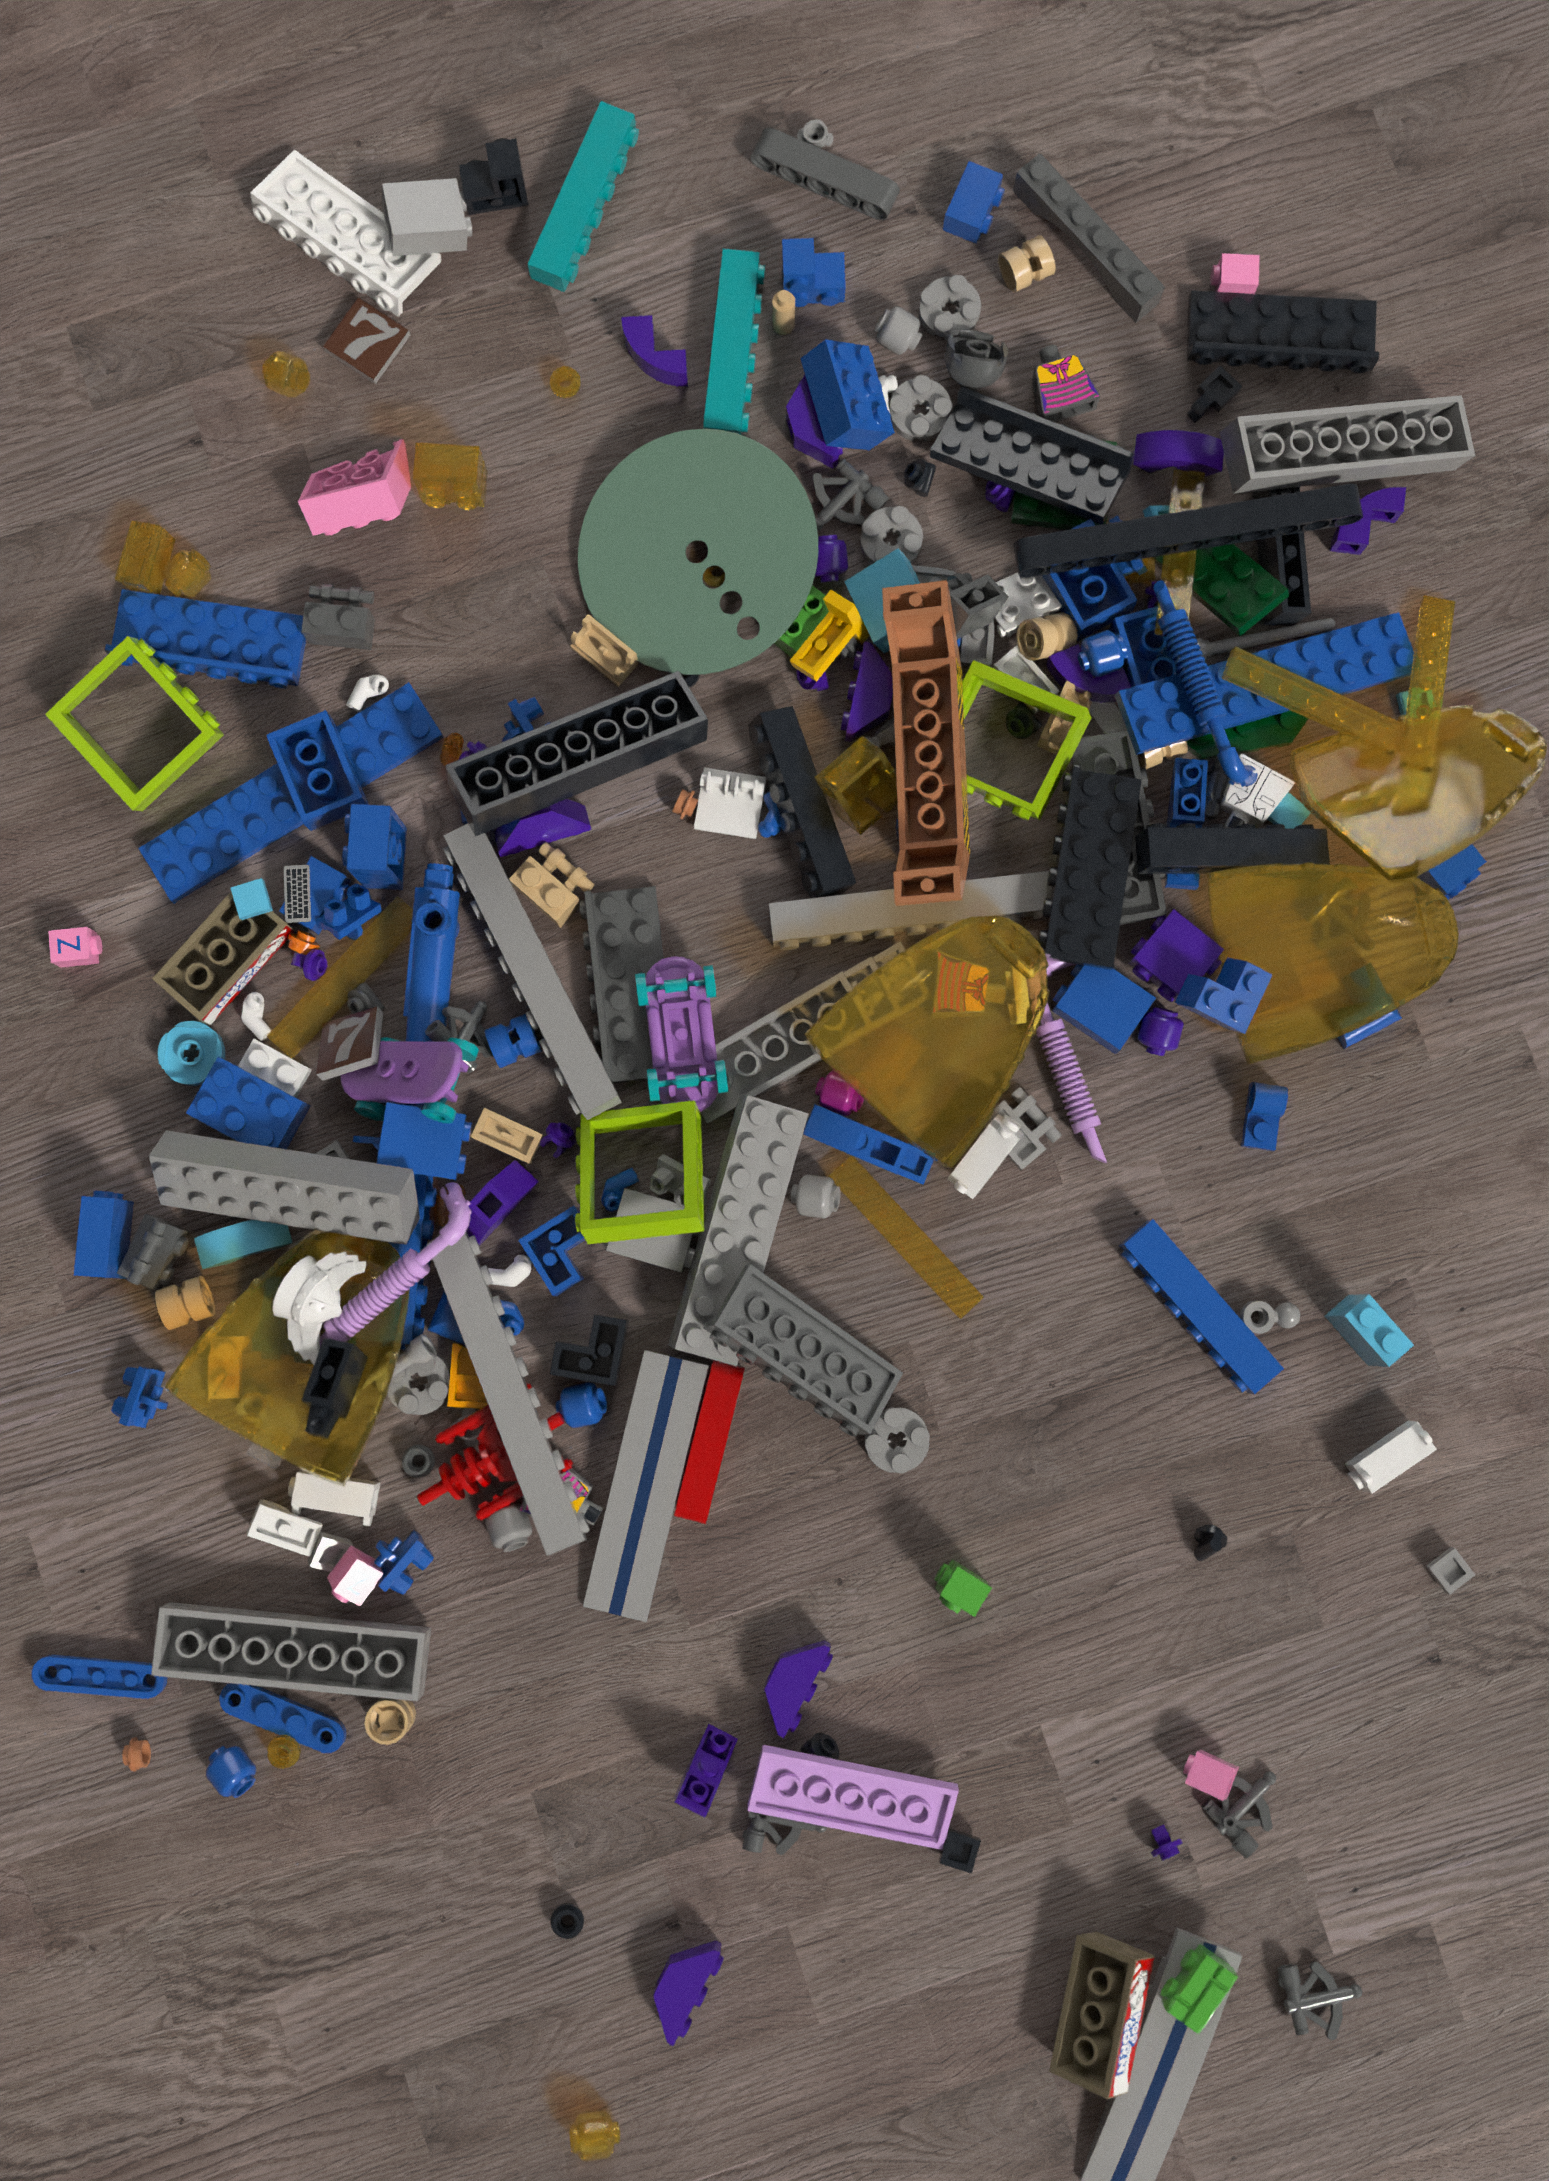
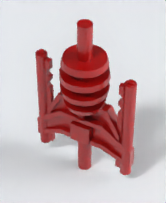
[417,1382,573,1520]

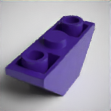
[786,375,843,469]
[841,642,893,742]
[494,799,592,857]
[466,1160,539,1246]
[764,1640,833,1738]
[675,1724,738,1818]
[653,1940,724,2046]

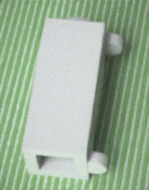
[947,1114,1024,1199]
[1345,1420,1437,1494]
[288,1470,381,1526]

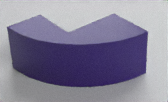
[621,315,688,387]
[1133,430,1224,478]
[1329,487,1406,555]
[1046,644,1131,703]

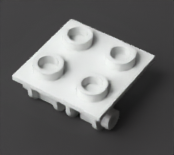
[995,572,1062,638]
[694,767,766,839]

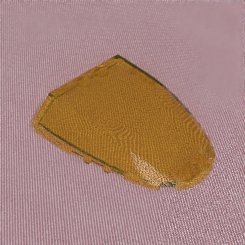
[1289,705,1547,881]
[1207,863,1459,1064]
[805,916,1050,1168]
[164,1232,410,1487]

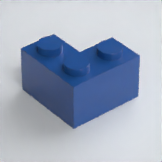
[782,238,846,307]
[1404,832,1487,906]
[1175,957,1272,1034]
[519,1205,585,1296]

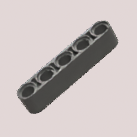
[750,128,900,220]

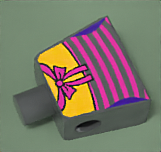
[1032,345,1100,422]

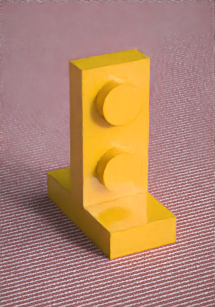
[790,590,869,682]

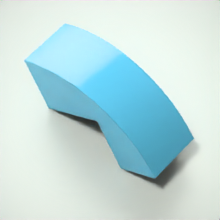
[194,1220,293,1269]

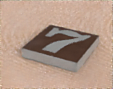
[323,298,411,384]
[316,1006,383,1081]

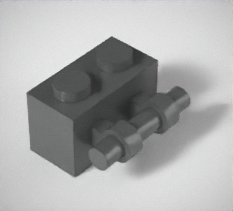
[947,572,1009,639]
[301,583,375,650]
[117,1214,189,1290]

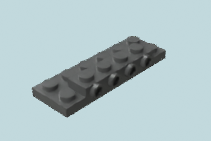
[1071,730,1167,925]

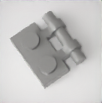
[979,1087,1062,1171]

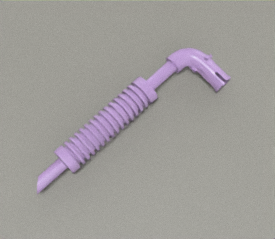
[1026,952,1107,1163]
[319,1182,472,1347]

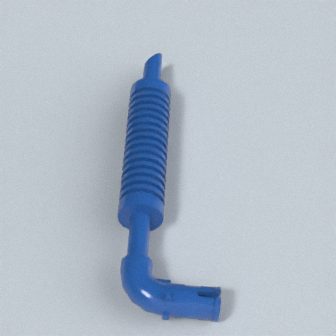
[1153,580,1258,787]

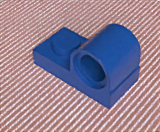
[1241,1082,1288,1151]

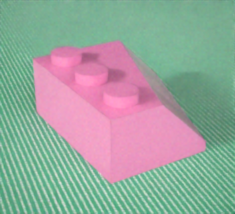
[298,439,411,536]

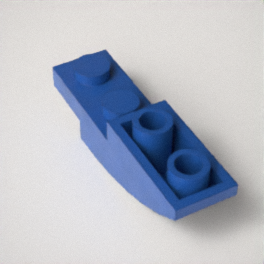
[1165,758,1208,890]
[803,1104,936,1185]

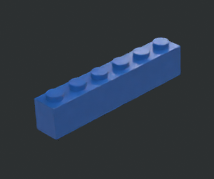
[1119,1219,1284,1394]

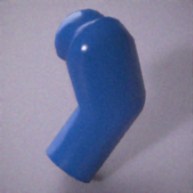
[500,1300,524,1336]

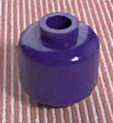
[815,535,849,583]
[1138,1007,1184,1056]

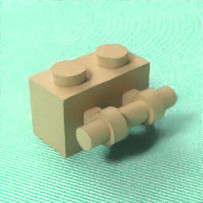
[509,842,594,928]

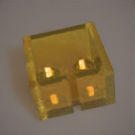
[413,443,488,510]
[814,736,897,835]

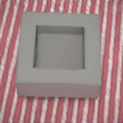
[308,1532,353,1572]
[1425,1547,1475,1595]

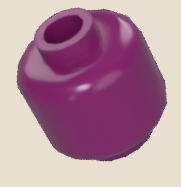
[815,1070,866,1116]

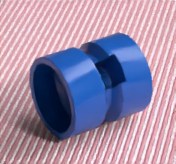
[484,1014,542,1068]

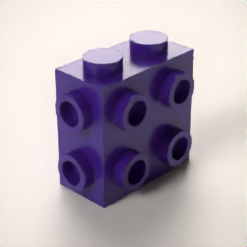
[1129,909,1224,1002]

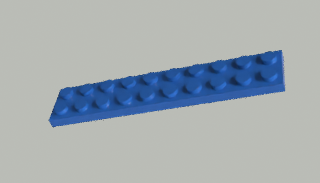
[1114,612,1421,755]
[138,683,444,903]

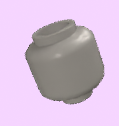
[874,306,922,355]
[791,1174,841,1219]
[485,1504,532,1552]

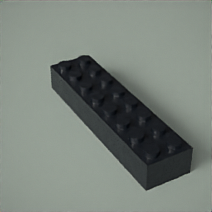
[445,671,708,837]

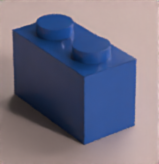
[943,161,1005,244]
[279,856,350,935]

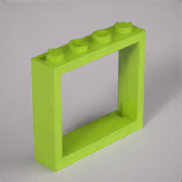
[45,636,224,811]
[962,660,1092,820]
[575,1100,704,1244]

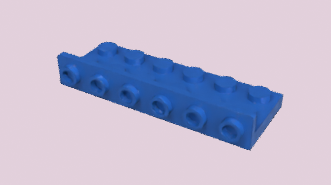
[104,589,306,689]

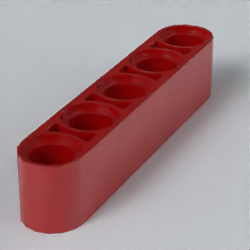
[674,1360,745,1524]

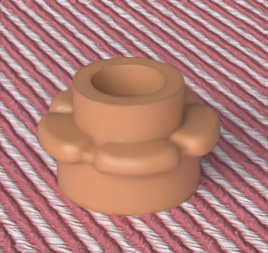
[672,789,699,819]
[122,1737,151,1772]

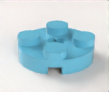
[158,1021,225,1086]

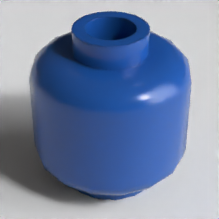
[1077,630,1128,677]
[556,1382,607,1428]
[206,1746,256,1798]

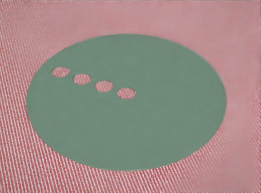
[578,429,818,675]

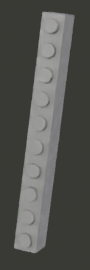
[443,823,622,1120]
[769,871,1052,950]
[427,1232,590,1556]

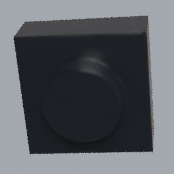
[939,1828,981,1874]

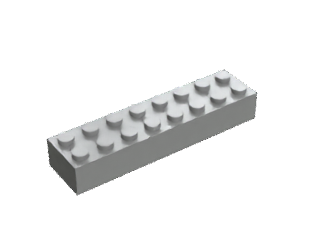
[1220,395,1475,494]
[668,1095,809,1366]
[149,1131,420,1245]
[151,1602,431,1701]

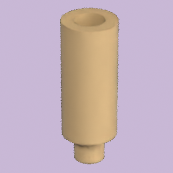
[772,290,795,335]

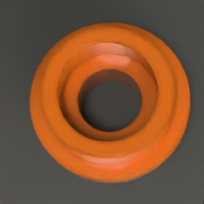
[288,930,320,955]

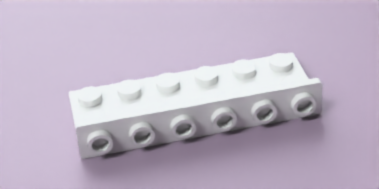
[250,150,441,316]

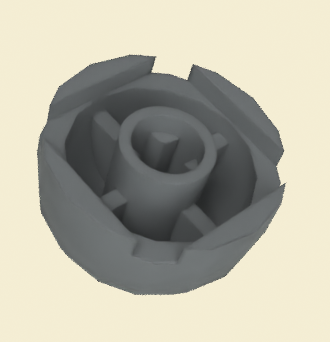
[945,330,1009,391]

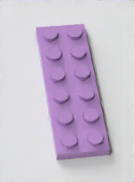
[748,1745,959,1850]

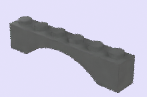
[1013,153,1165,323]

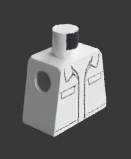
[1219,753,1295,828]

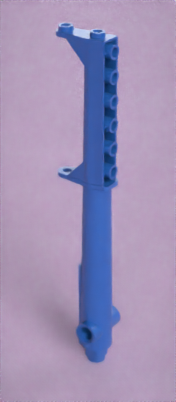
[347,863,460,1349]

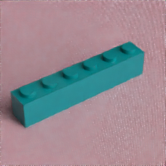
[527,101,639,292]
[703,248,765,435]

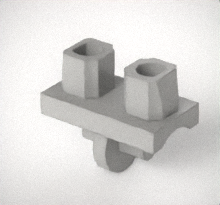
[650,1154,711,1209]

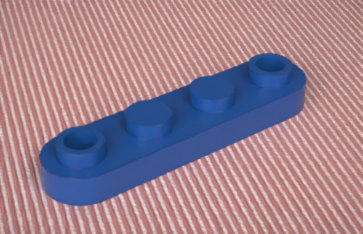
[32,1655,167,1699]
[219,1683,346,1753]

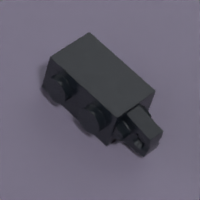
[301,1338,368,1439]

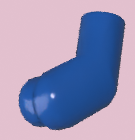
[758,792,782,838]
[601,1167,639,1211]

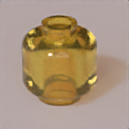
[262,351,310,398]
[163,549,211,597]
[569,2110,620,2162]

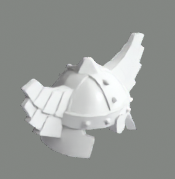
[272,1252,366,1365]

